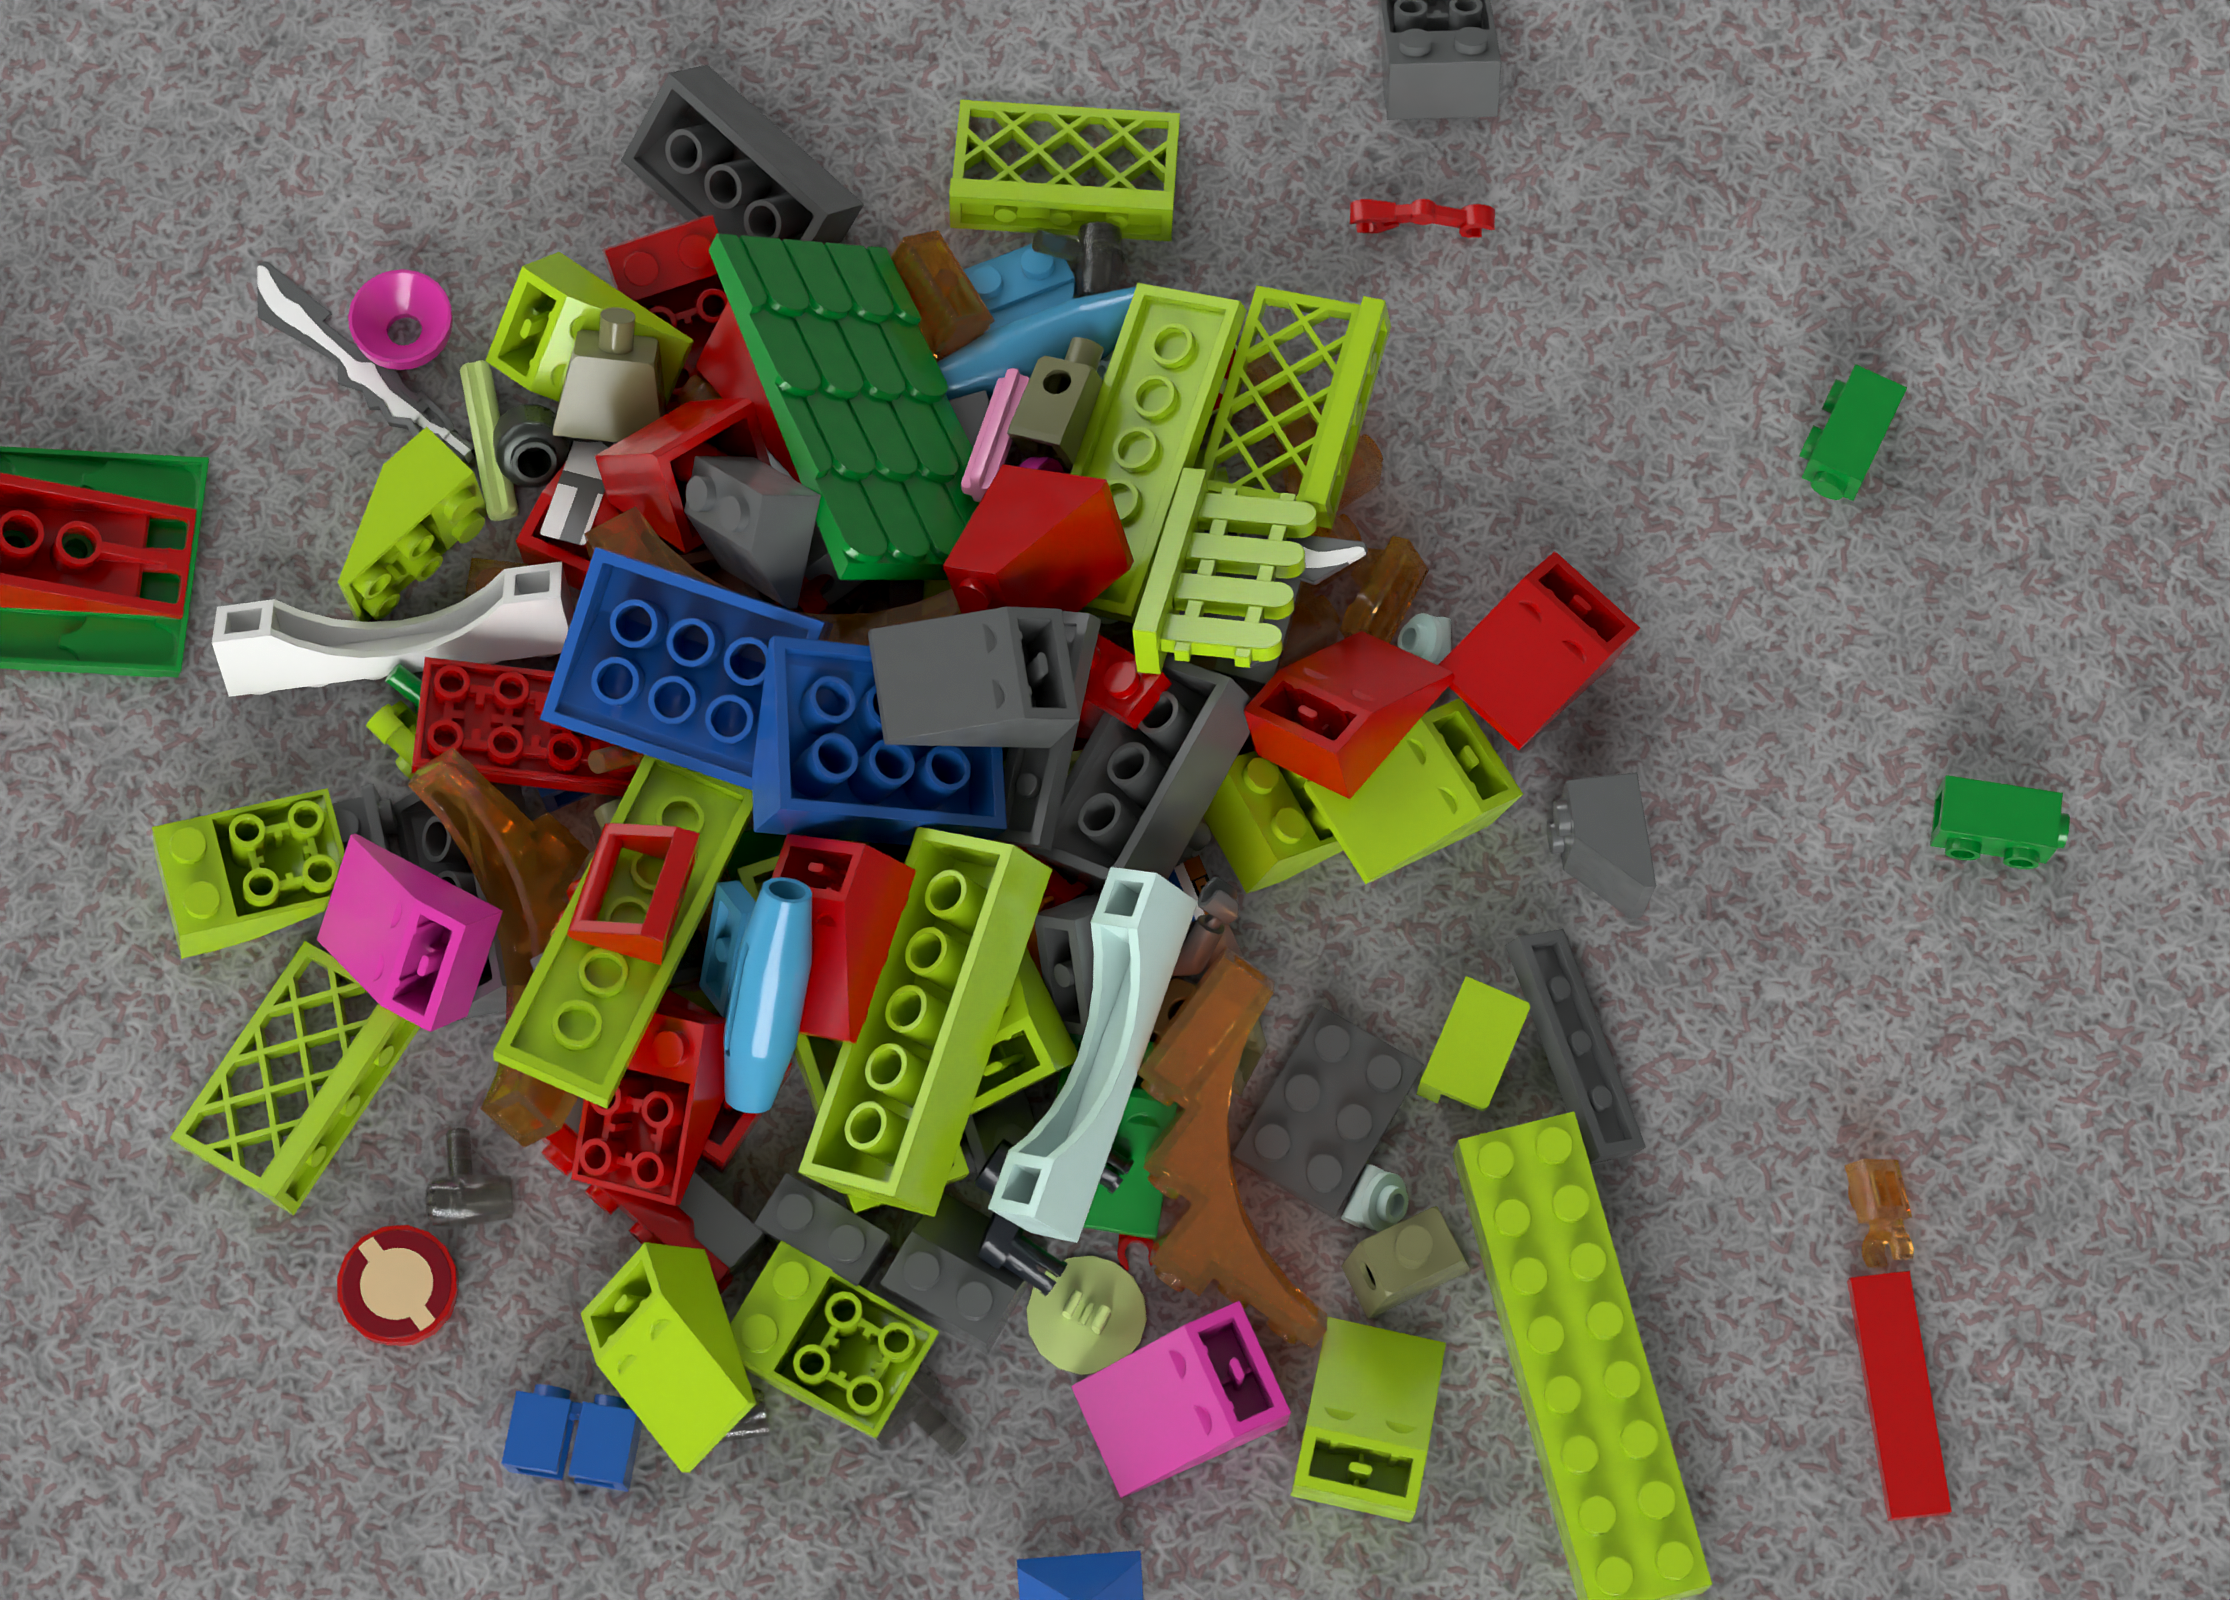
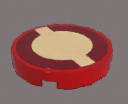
[337,1225,459,1346]

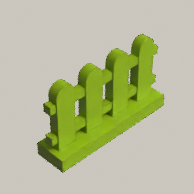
[1132,468,1317,674]

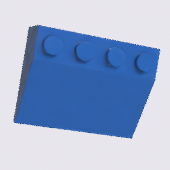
[540,547,833,790]
[752,636,1007,846]

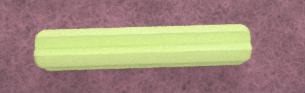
[460,360,519,521]

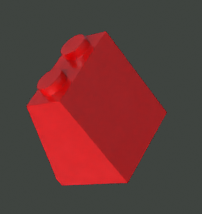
[595,397,771,553]
[943,464,1134,614]

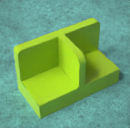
[1416,976,1530,1111]

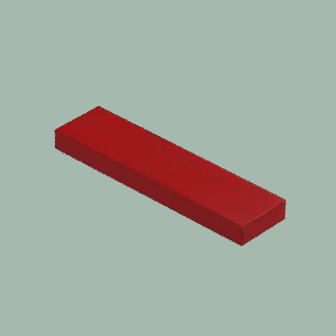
[1847,1271,1952,1521]

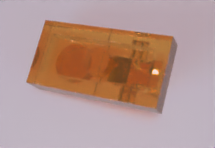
[1339,535,1429,643]

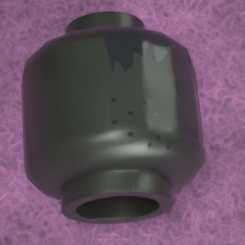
[493,404,569,488]

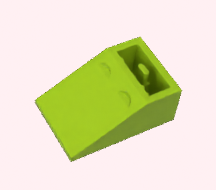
[485,252,694,407]
[337,426,488,622]
[1303,698,1523,884]
[1203,750,1343,894]
[152,788,345,959]
[969,947,1078,1115]
[730,1240,939,1439]
[581,1242,756,1473]
[1290,1317,1446,1522]

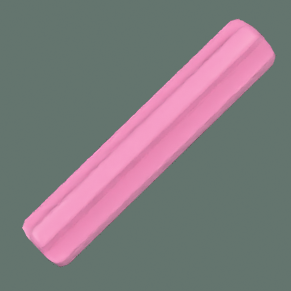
[961,368,1029,502]

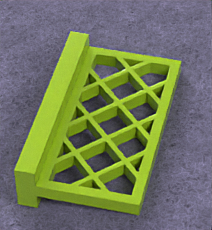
[949,99,1180,242]
[1200,285,1391,529]
[170,941,420,1215]

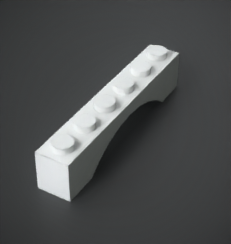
[212,561,574,697]

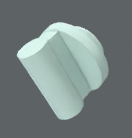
[1398,613,1451,665]
[1341,1164,1408,1232]

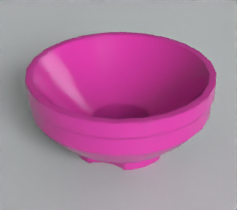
[348,269,453,370]

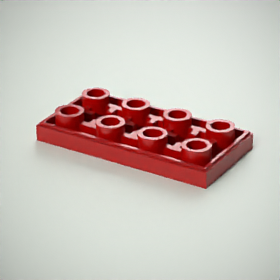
[411,657,645,797]

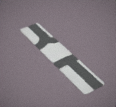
[540,438,618,545]

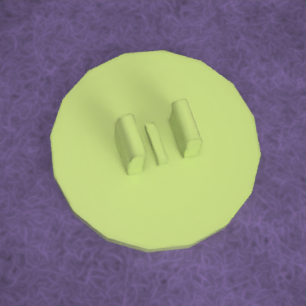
[1026,1255,1147,1375]

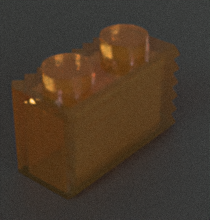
[891,230,995,362]

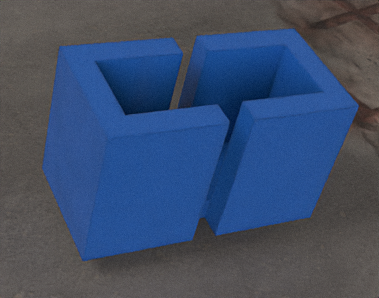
[501,1384,642,1492]

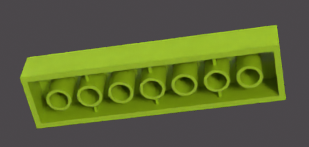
[1452,1111,1713,1600]

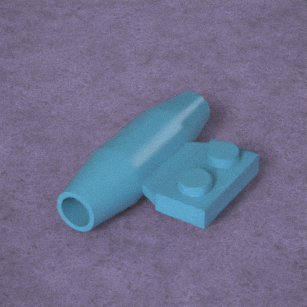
[937,235,1136,400]
[699,878,812,1113]

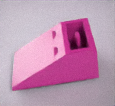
[317,833,503,1032]
[1071,1301,1291,1499]

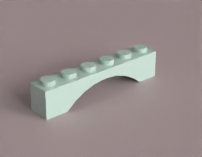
[988,867,1198,1243]

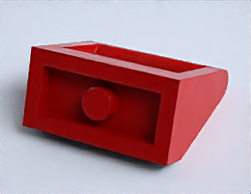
[567,823,700,965]

